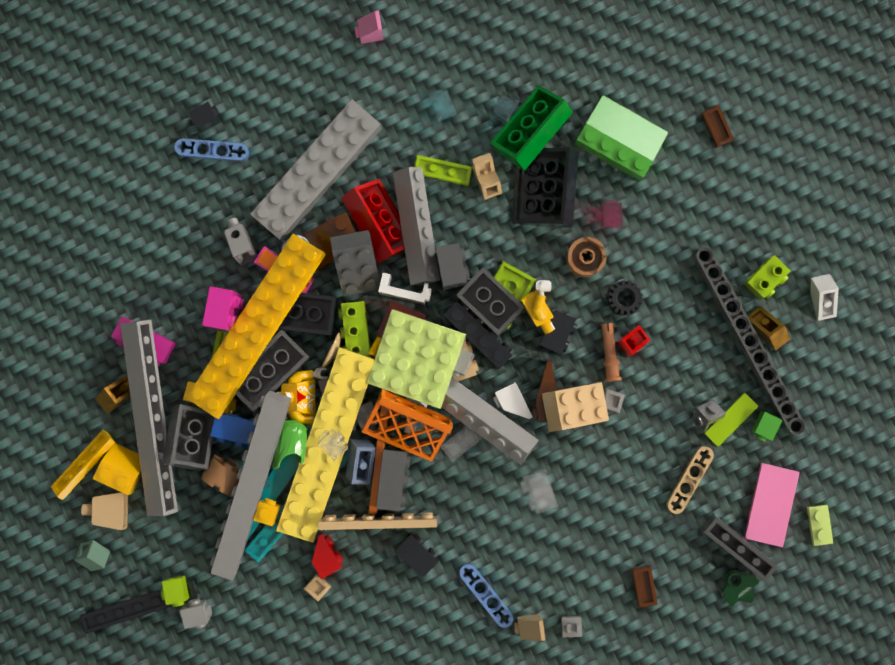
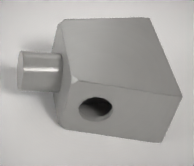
[224,218,257,266]

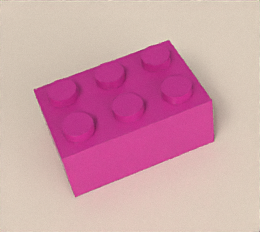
[202,286,244,332]

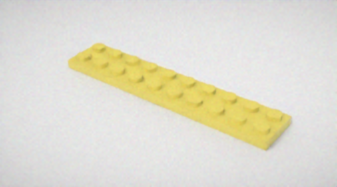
[276,347,376,543]

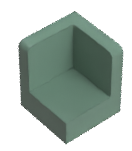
[74,540,110,571]

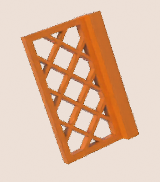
[362,389,453,462]

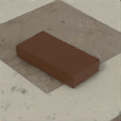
[701,105,735,148]
[631,565,658,608]

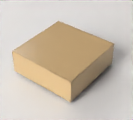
[304,574,331,601]

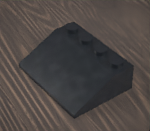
[511,147,579,228]

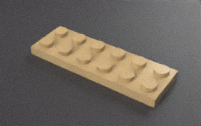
[318,512,437,530]

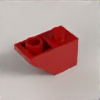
[312,532,344,580]

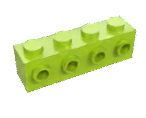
[338,301,371,358]

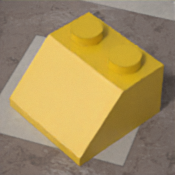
[93,443,142,495]

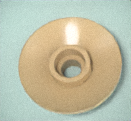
[322,332,341,368]

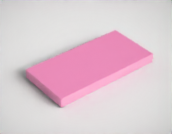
[744,463,800,547]

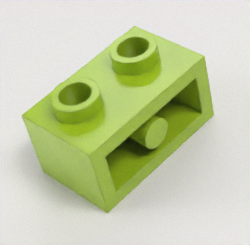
[744,255,791,300]

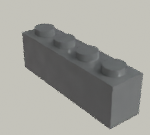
[701,513,778,582]

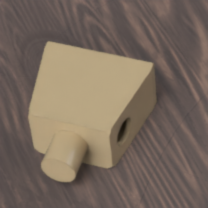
[81,492,128,530]

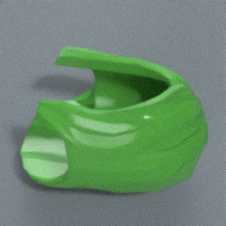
[271,419,308,469]

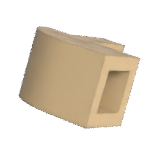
[472,153,502,200]

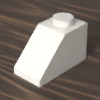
[810,274,839,321]
[493,382,532,419]

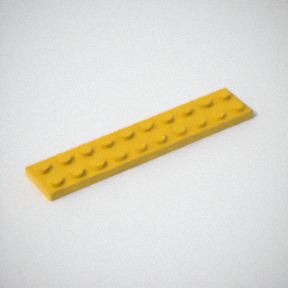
[186,234,326,419]

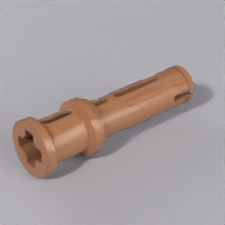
[601,323,622,382]

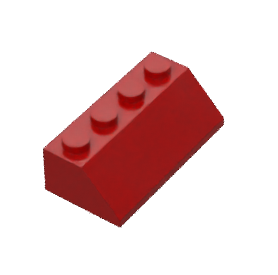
[342,179,405,264]

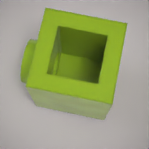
[161,575,189,607]

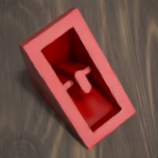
[615,325,650,358]

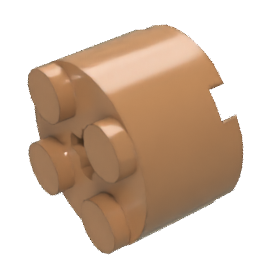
[566,237,606,278]
[201,453,240,496]

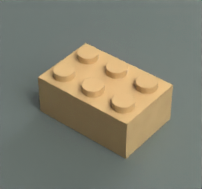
[542,382,609,432]

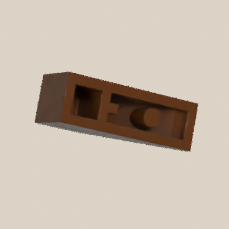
[532,361,557,422]

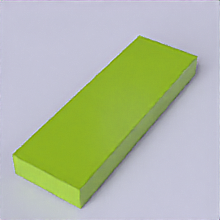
[414,155,472,186]
[704,393,758,447]

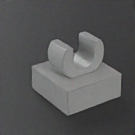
[561,616,582,637]

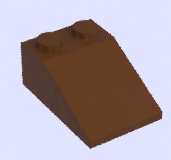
[301,212,356,272]

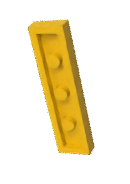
[51,429,115,500]

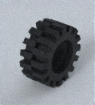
[607,280,643,316]

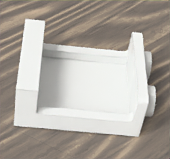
[378,273,432,305]

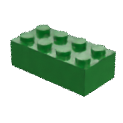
[490,85,573,171]

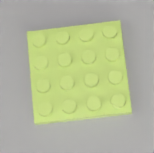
[367,309,466,409]

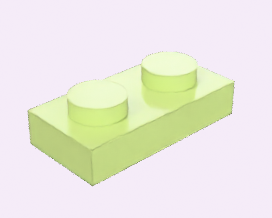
[807,504,833,546]

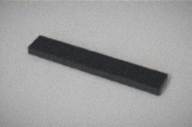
[80,579,198,634]

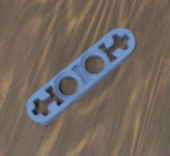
[174,138,250,162]
[460,563,513,628]

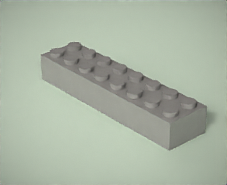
[251,100,382,242]

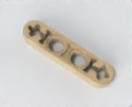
[666,446,714,514]

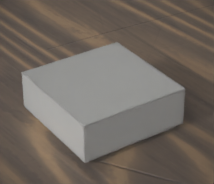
[604,389,625,413]

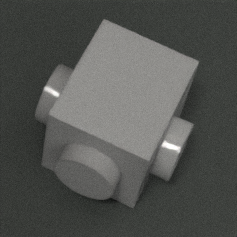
[180,599,212,629]

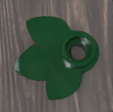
[723,570,759,606]

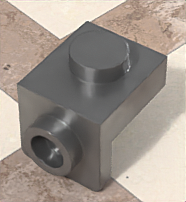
[692,400,726,432]

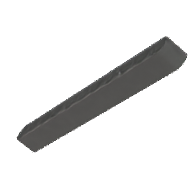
[693,247,805,435]

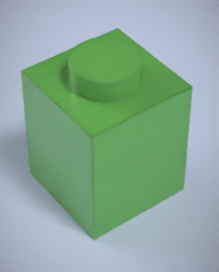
[751,411,782,442]

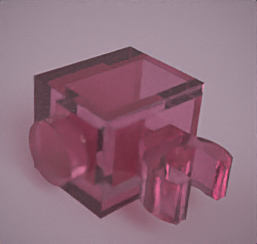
[588,200,623,229]

